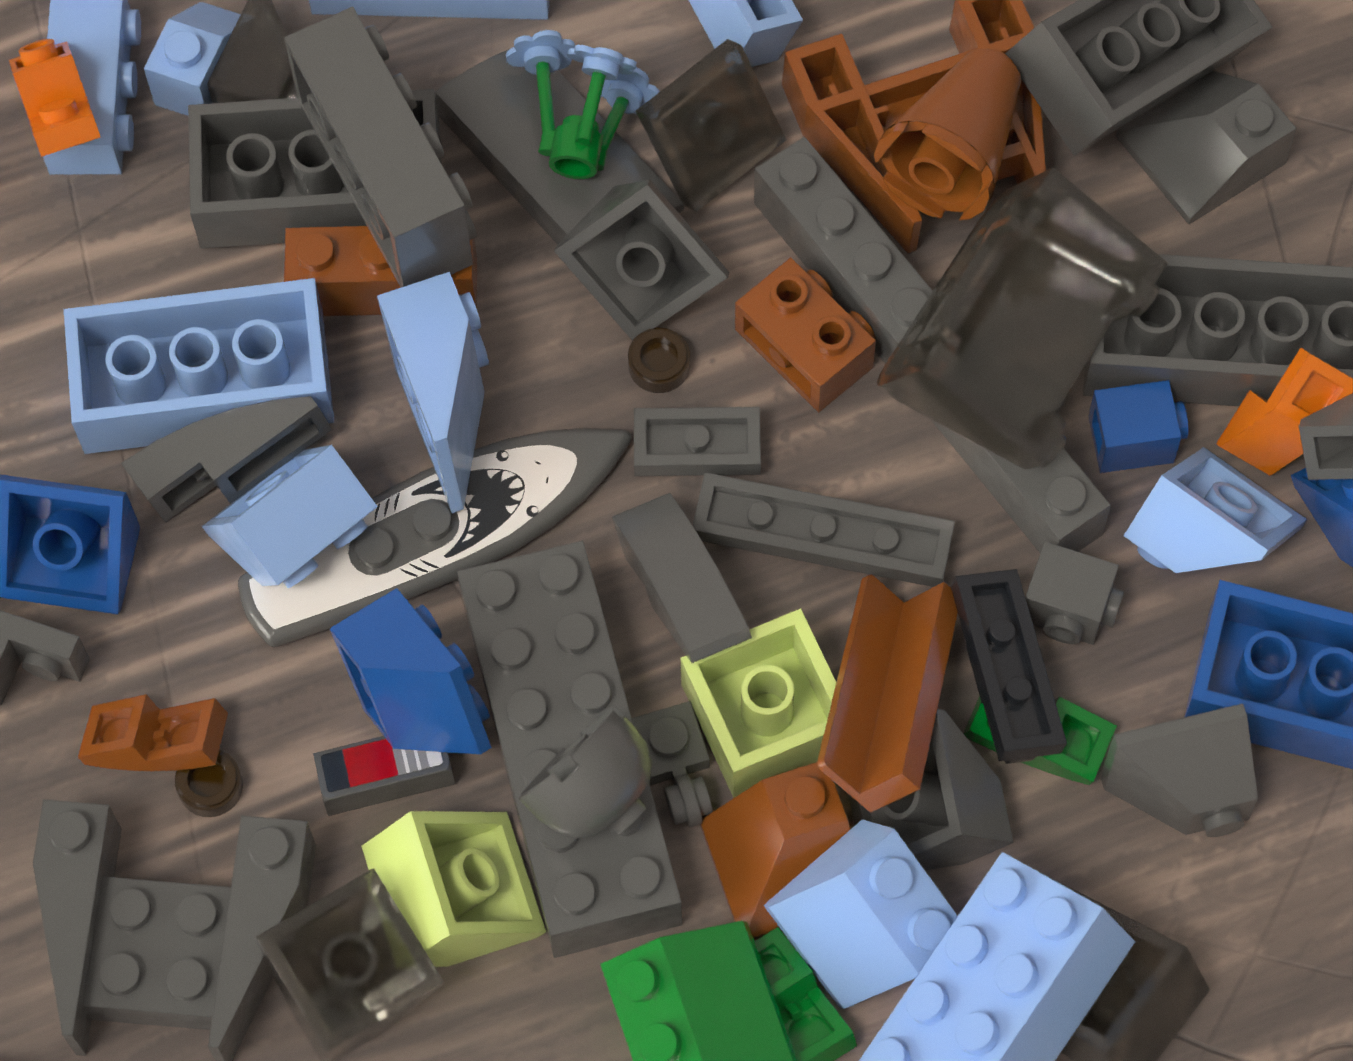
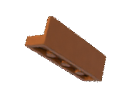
[817,574,958,813]

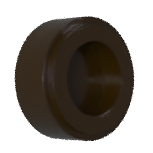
[628,328,690,393]
[175,750,243,817]

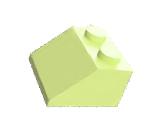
[361,811,546,968]

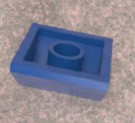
[0,475,141,614]

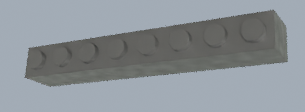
[754,137,1111,553]

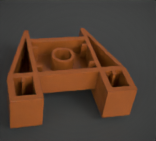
[782,0,1046,253]

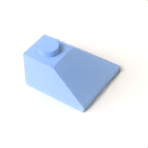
[1124,447,1307,573]

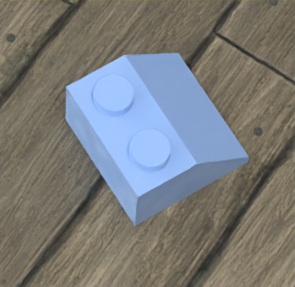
[202,445,378,588]
[763,819,958,1009]

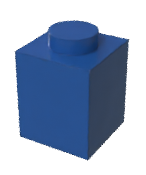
[1088,380,1188,473]

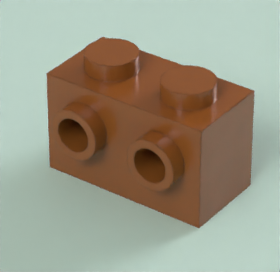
[735,257,876,413]

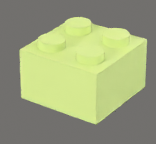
[680,608,836,798]

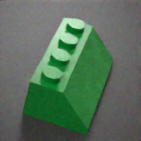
[600,920,797,1061]

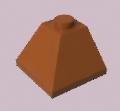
[700,762,850,941]

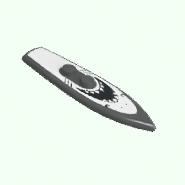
[238,428,632,647]

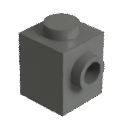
[1025,541,1124,645]

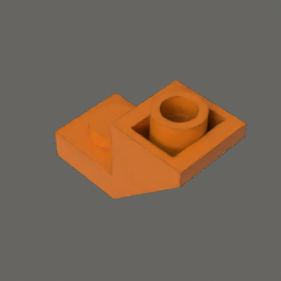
[9,39,101,157]
[1216,348,1353,476]

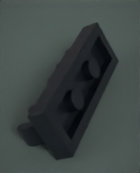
[951,569,1067,764]

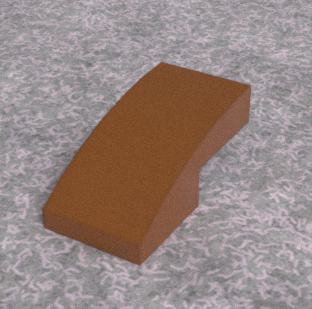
[78,694,228,771]

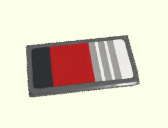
[313,736,455,816]

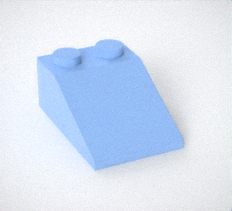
[377,272,489,513]

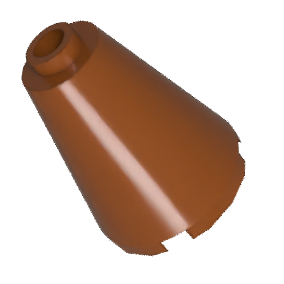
[874,49,1021,220]

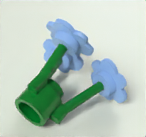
[506,30,661,179]

